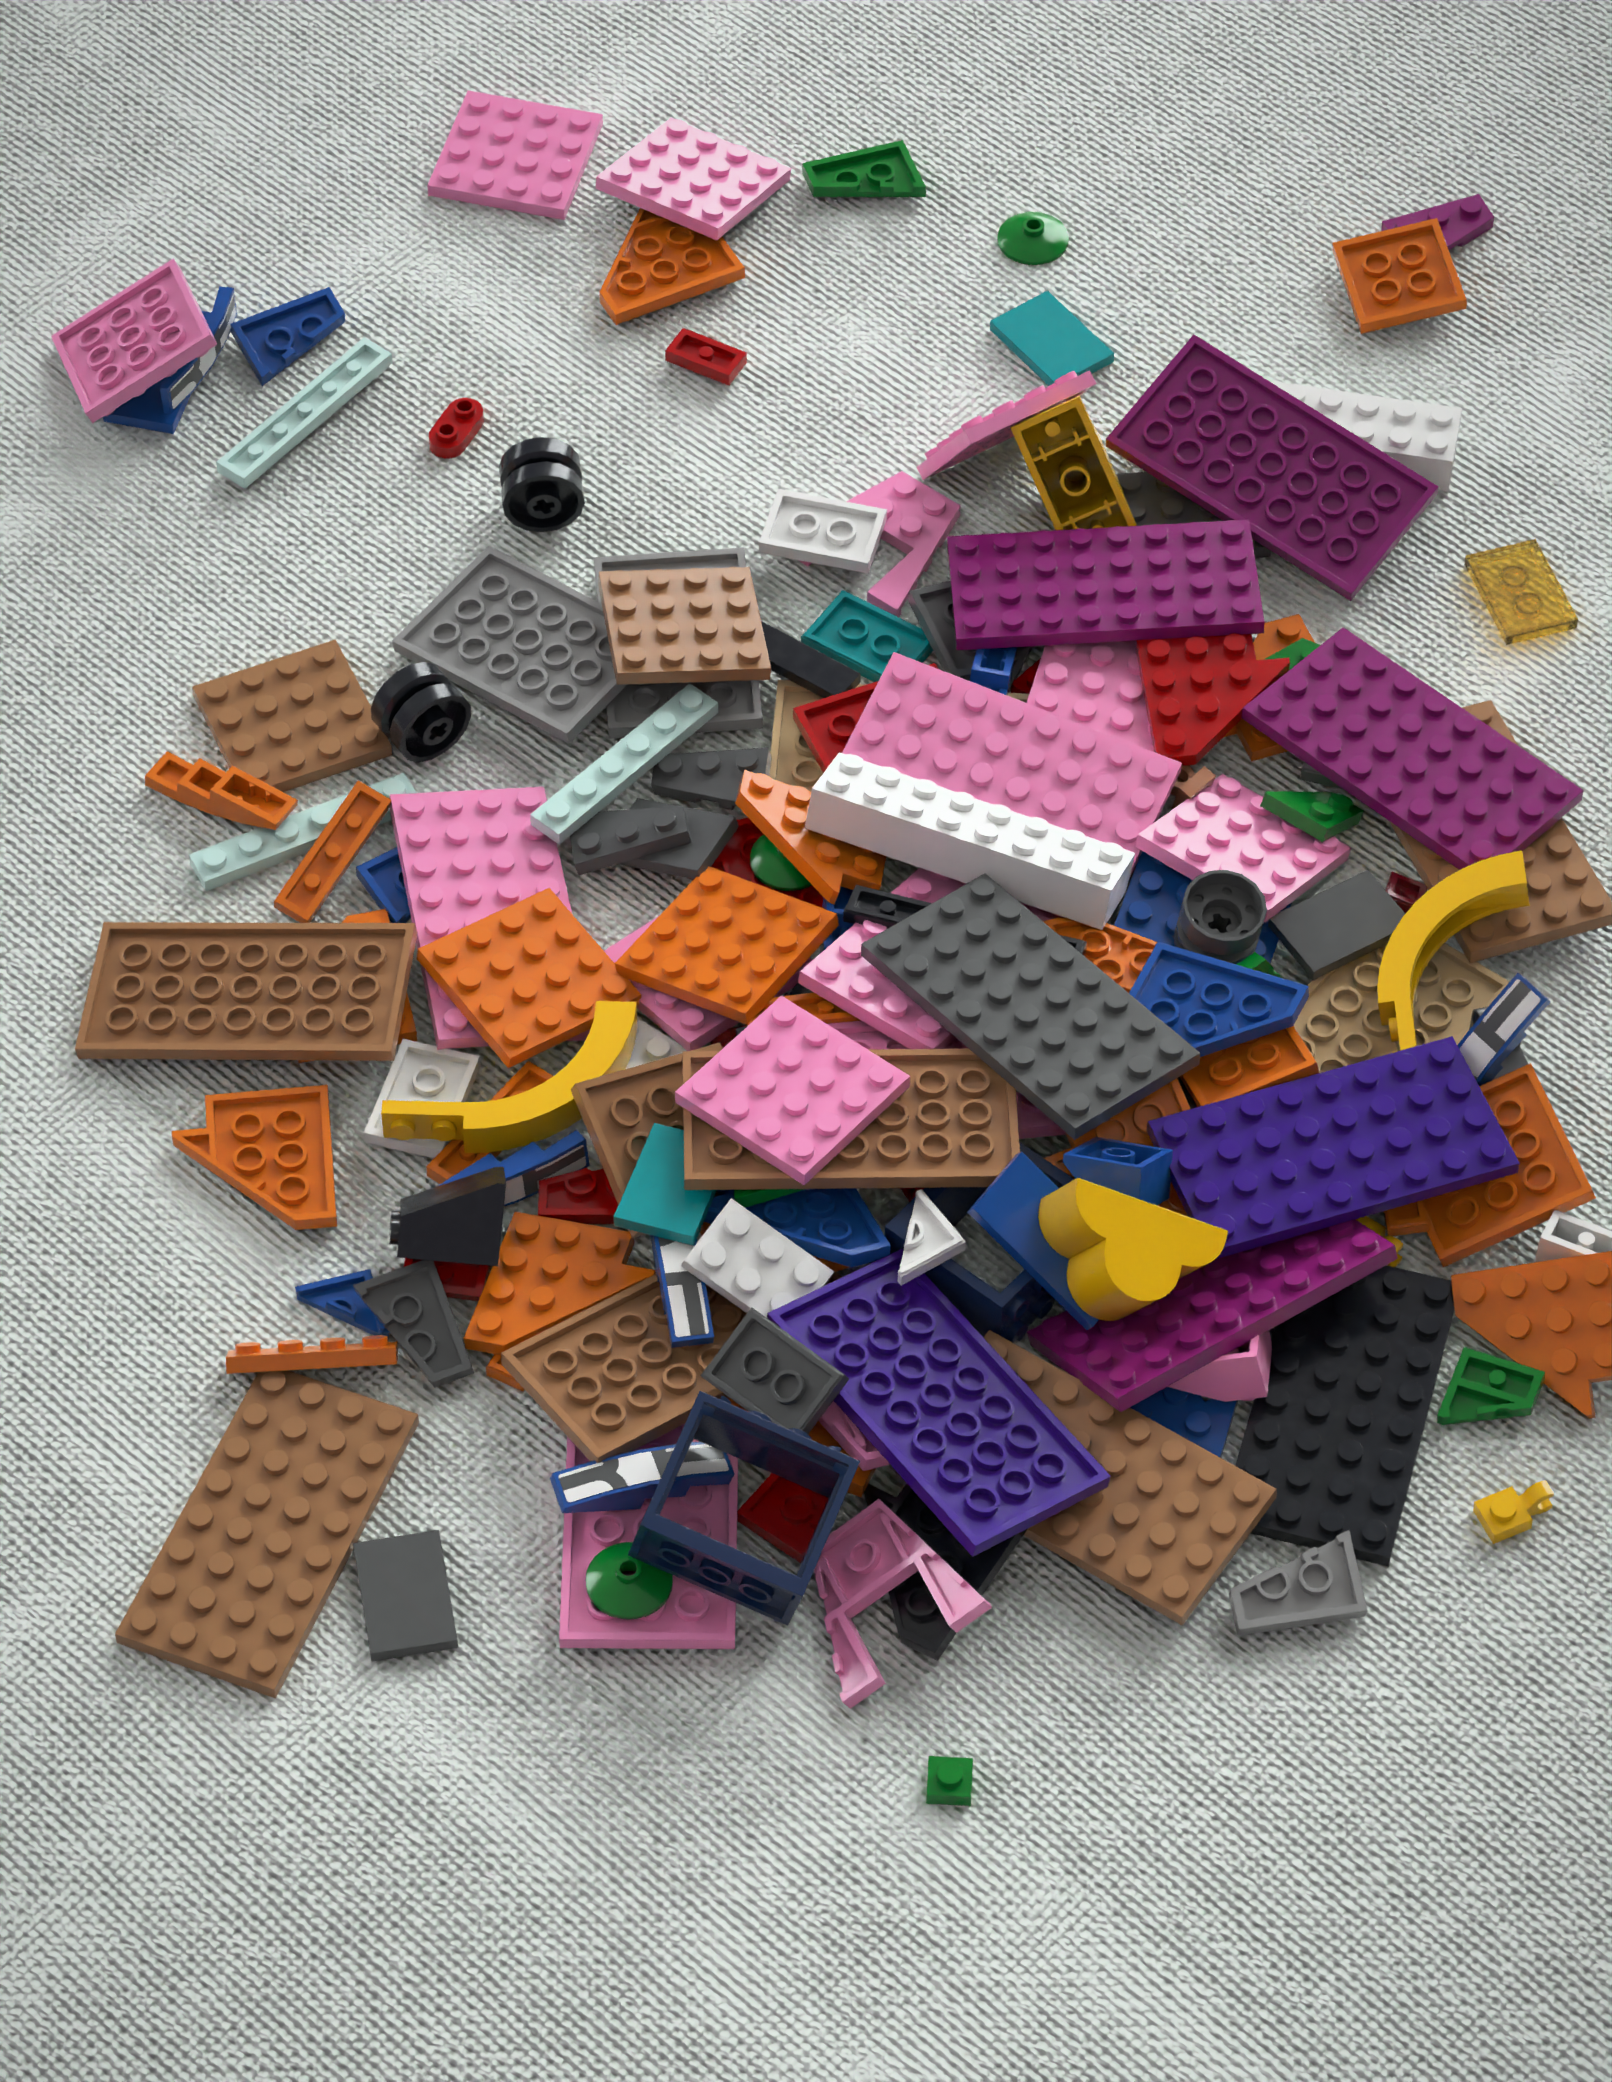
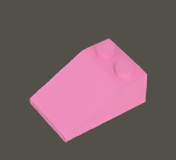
[1167,1330,1272,1402]

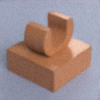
[1170,765,1216,810]

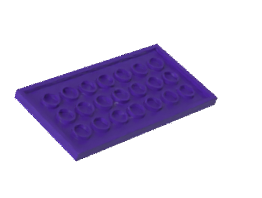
[1147,1036,1520,1259]
[767,1249,1111,1557]

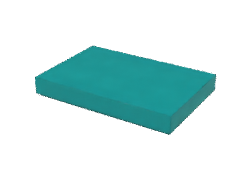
[990,290,1114,386]
[801,590,933,682]
[614,1123,717,1246]

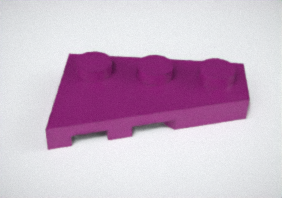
[1381,194,1494,250]

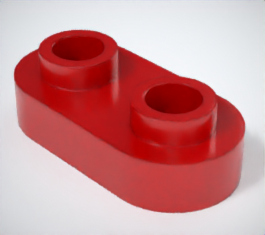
[429,398,484,459]

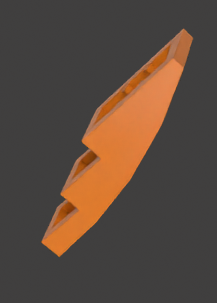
[145,751,298,830]

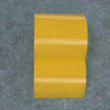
[1010,396,1137,530]
[1038,1178,1228,1321]

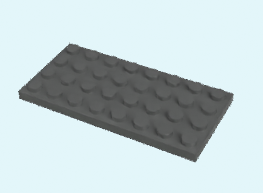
[861,874,1200,1140]

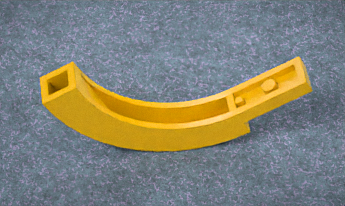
[1377,851,1530,1053]
[381,1001,638,1153]

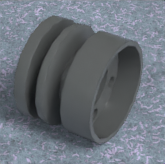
[1173,870,1267,964]

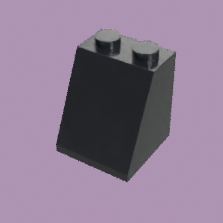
[389,1167,506,1266]

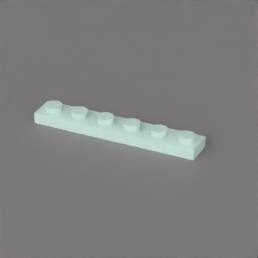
[216,337,393,489]
[530,683,718,845]
[189,773,416,891]

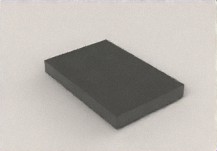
[620,798,739,879]
[1268,870,1405,980]
[700,1307,849,1434]
[353,1530,458,1662]

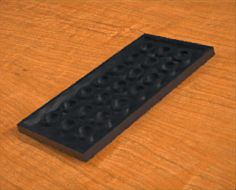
[1235,1265,1455,1567]

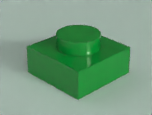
[926,1756,973,1806]

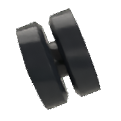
[499,437,585,532]
[371,662,471,763]

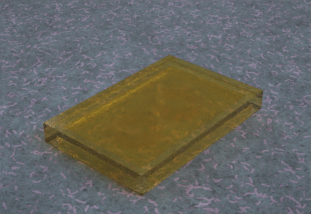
[1464,539,1579,645]

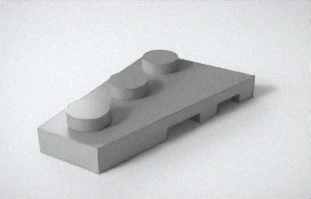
[1229,1530,1368,1636]

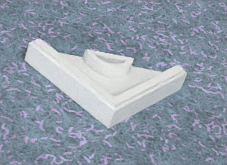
[898,1189,966,1286]

